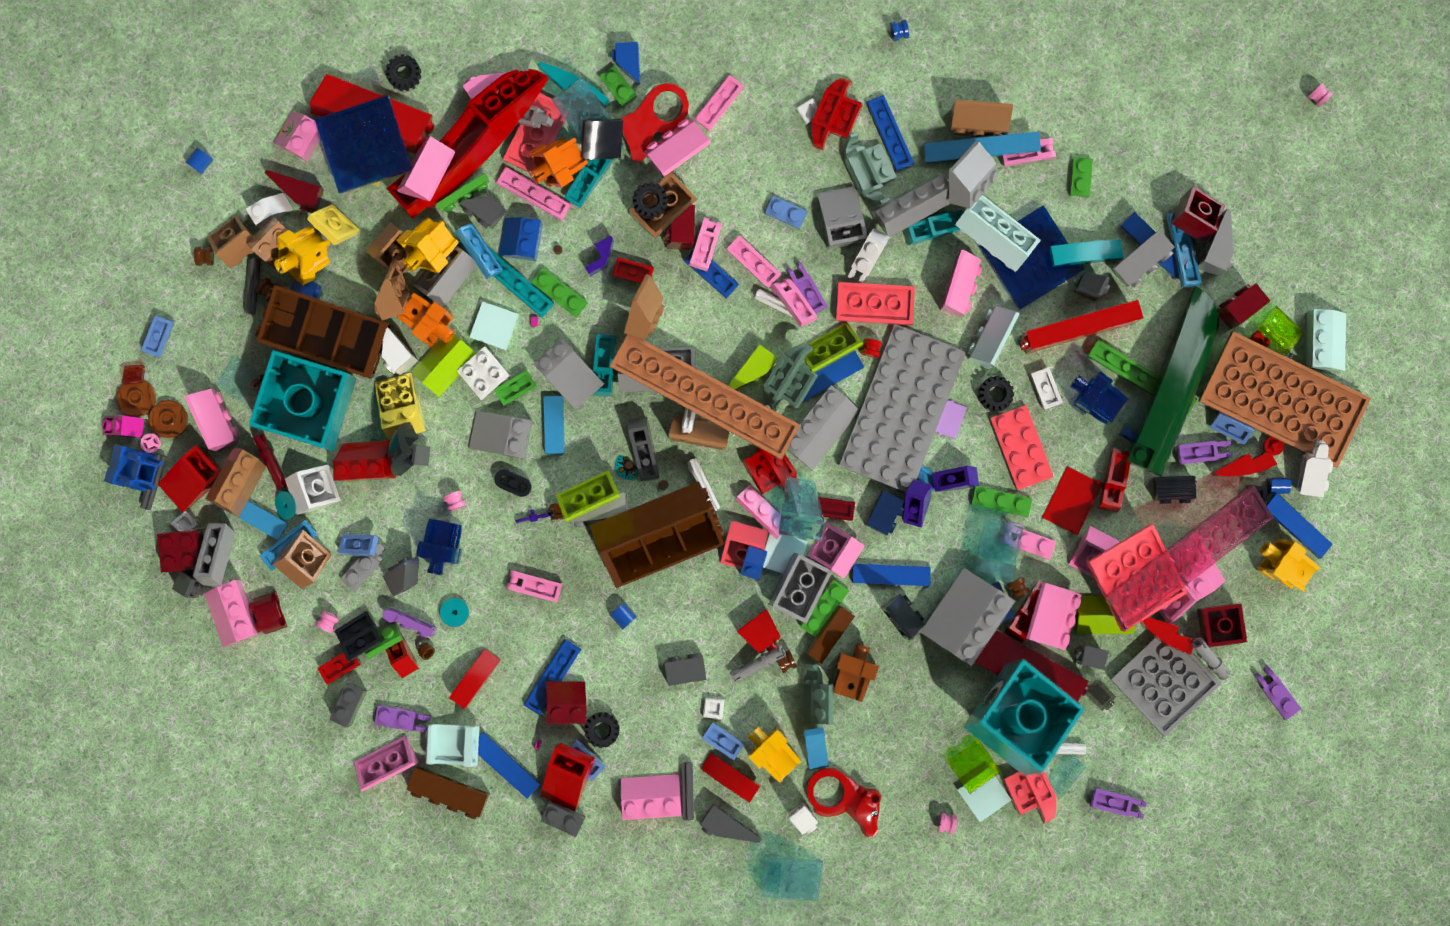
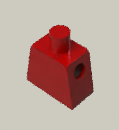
[737,609,781,653]

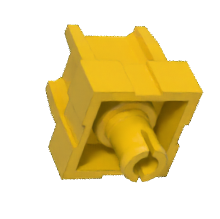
[397,218,459,273]
[274,226,330,285]
[1256,538,1320,592]
[748,727,801,782]

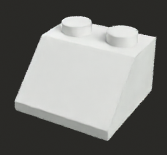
[382,327,418,375]
[285,465,341,515]

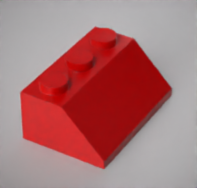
[333,440,396,482]

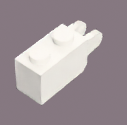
[848,228,890,283]
[1296,439,1333,497]

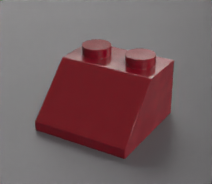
[663,205,695,250]
[545,681,586,724]

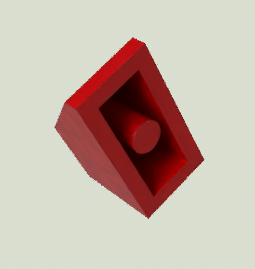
[386,634,419,678]

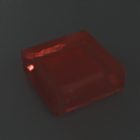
[122,364,145,385]

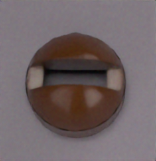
[418,643,435,660]

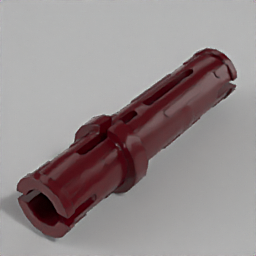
[253,433,287,490]

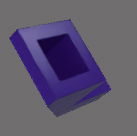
[585,236,614,277]

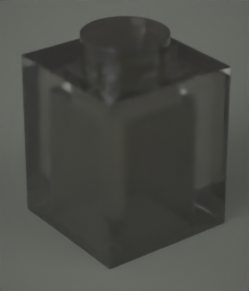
[1085,679,1116,711]

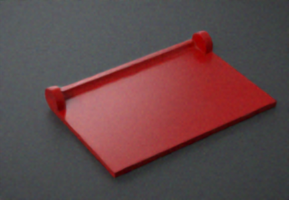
[1042,466,1103,535]

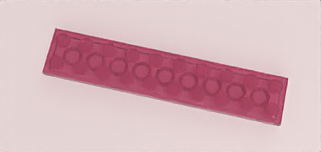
[1104,486,1274,630]

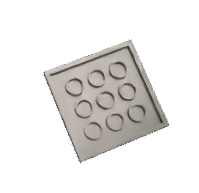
[1110,638,1221,737]

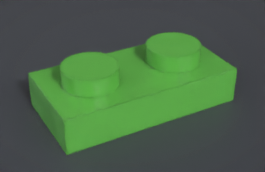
[599,65,637,108]
[1070,157,1093,198]
[494,370,537,407]
[365,623,403,659]

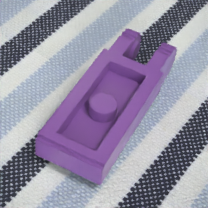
[786,262,828,314]
[1176,441,1233,465]
[382,608,437,638]
[1254,666,1301,720]
[374,705,431,733]
[1089,787,1147,819]

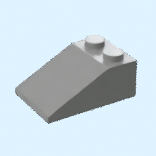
[1197,209,1234,277]
[534,339,604,410]
[469,411,533,460]

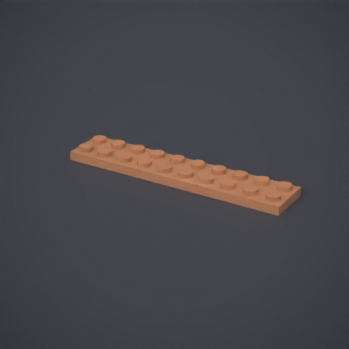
[610,334,800,460]

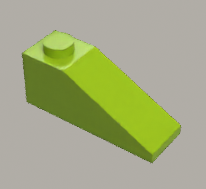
[728,344,778,390]

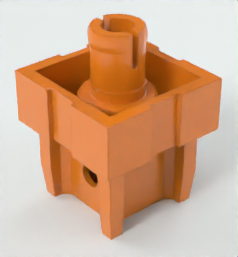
[528,137,588,188]
[396,293,455,348]

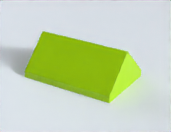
[803,322,863,373]
[411,334,476,398]
[556,470,622,523]
[1075,595,1136,634]

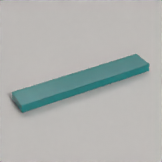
[457,239,555,318]

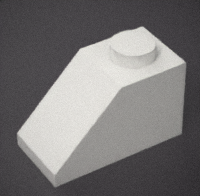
[246,193,293,229]
[788,802,818,834]

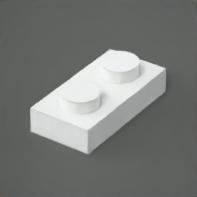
[1030,367,1063,410]

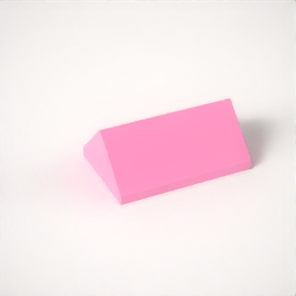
[397,136,455,201]
[354,736,419,792]

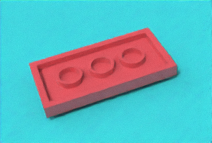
[503,93,571,173]
[836,282,915,325]
[990,405,1054,490]

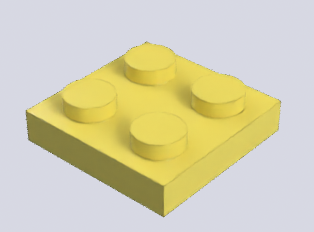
[307,204,360,245]

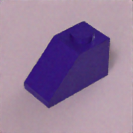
[932,466,979,492]
[903,480,932,528]

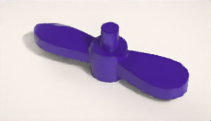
[515,509,552,523]

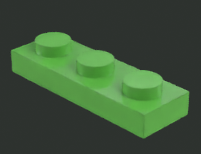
[436,173,490,213]
[531,268,588,318]
[971,486,1032,517]
[800,579,849,638]

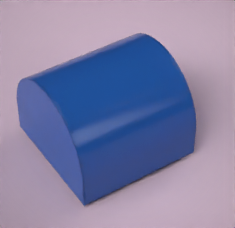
[185,147,213,174]
[1267,478,1291,494]
[610,603,637,630]

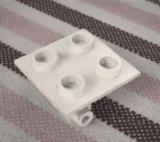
[457,346,510,400]

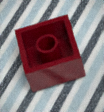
[1172,186,1225,244]
[1218,283,1271,330]
[157,529,203,573]
[1197,603,1247,647]

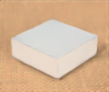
[796,99,818,125]
[171,511,199,531]
[703,697,724,719]

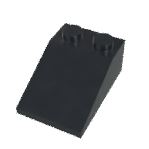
[881,594,924,640]

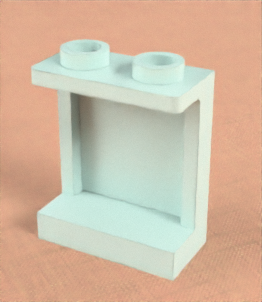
[425,724,479,767]

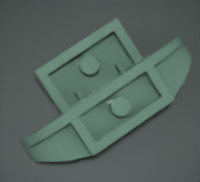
[844,132,897,204]
[763,343,818,412]
[803,664,834,730]

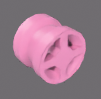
[1308,83,1333,107]
[140,433,161,453]
[443,491,466,512]
[315,610,339,633]
[938,812,957,834]

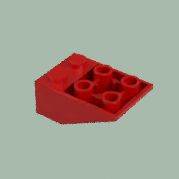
[158,445,221,513]
[540,743,596,811]

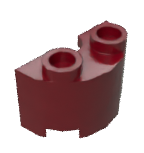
[249,591,288,634]

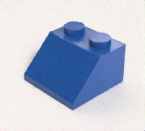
[499,217,543,262]

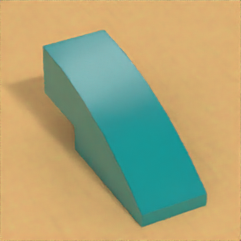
[903,210,963,246]
[593,334,616,397]

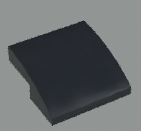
[581,118,623,159]
[334,611,383,662]

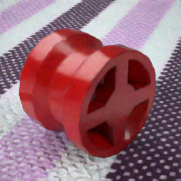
[860,338,882,358]

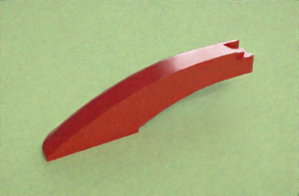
[386,69,549,219]

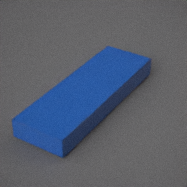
[684,249,739,299]

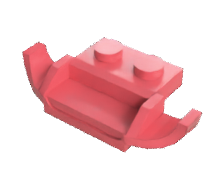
[1002,771,1057,824]

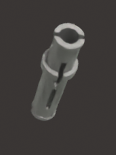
[1192,637,1230,680]
[730,646,786,683]

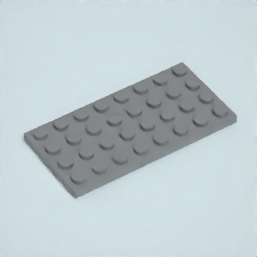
[839,324,966,493]

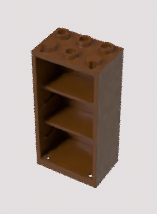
[255,285,392,379]
[590,481,725,588]

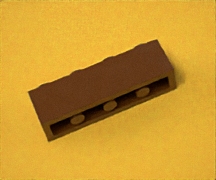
[406,766,490,819]

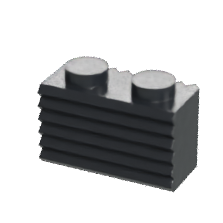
[1153,476,1197,504]

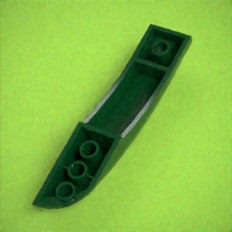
[1125,286,1219,477]

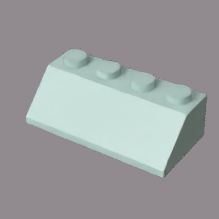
[955,195,1040,272]

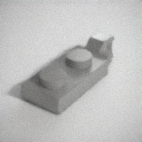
[518,106,554,128]
[340,543,387,592]

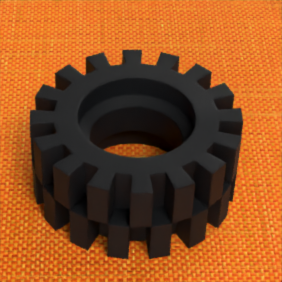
[385,54,422,92]
[632,182,668,219]
[978,376,1014,412]
[584,712,620,748]

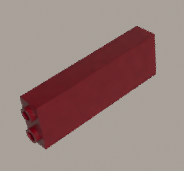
[974,630,1089,704]

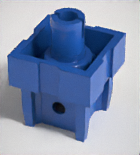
[104,444,163,492]

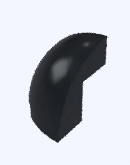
[387,422,418,476]

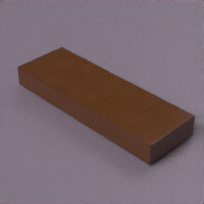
[806,605,855,664]

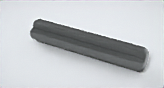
[244,258,261,315]
[140,454,166,510]
[681,762,694,821]

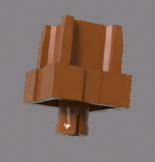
[834,643,879,702]

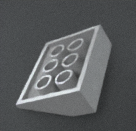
[920,568,1015,666]

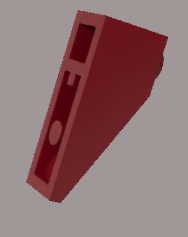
[265,170,324,213]

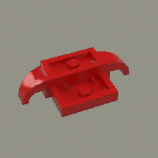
[812,78,863,150]
[742,447,798,502]

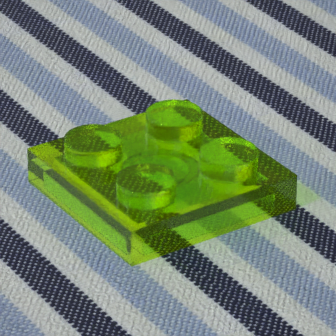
[1257,305,1304,355]
[947,739,1002,794]

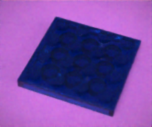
[315,95,412,194]
[978,205,1085,311]

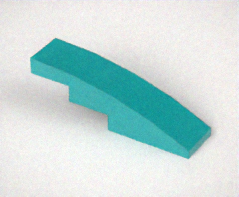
[537,62,610,109]
[564,143,624,208]
[1049,240,1124,266]

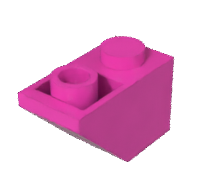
[102,416,144,438]

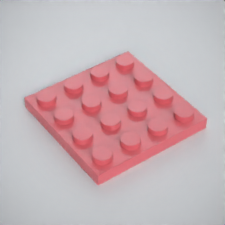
[1087,524,1187,631]

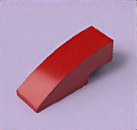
[1098,448,1130,513]
[1211,451,1277,477]
[1005,580,1042,642]
[1139,617,1194,655]
[449,649,501,709]
[701,753,760,803]

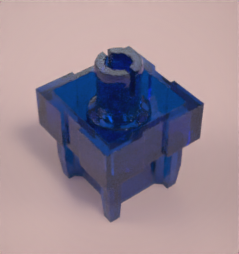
[1070,371,1129,425]
[416,518,463,576]

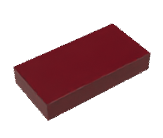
[814,497,855,521]

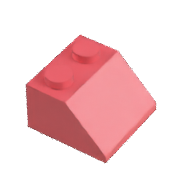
[720,521,769,569]

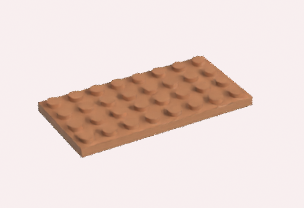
[1198,331,1371,468]

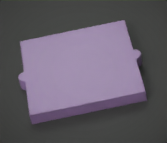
[935,400,967,439]

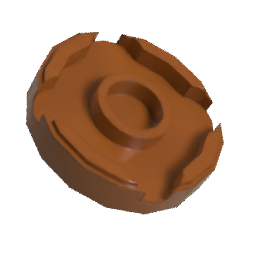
[117,379,156,417]
[148,400,188,439]

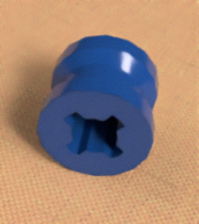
[890,19,909,41]

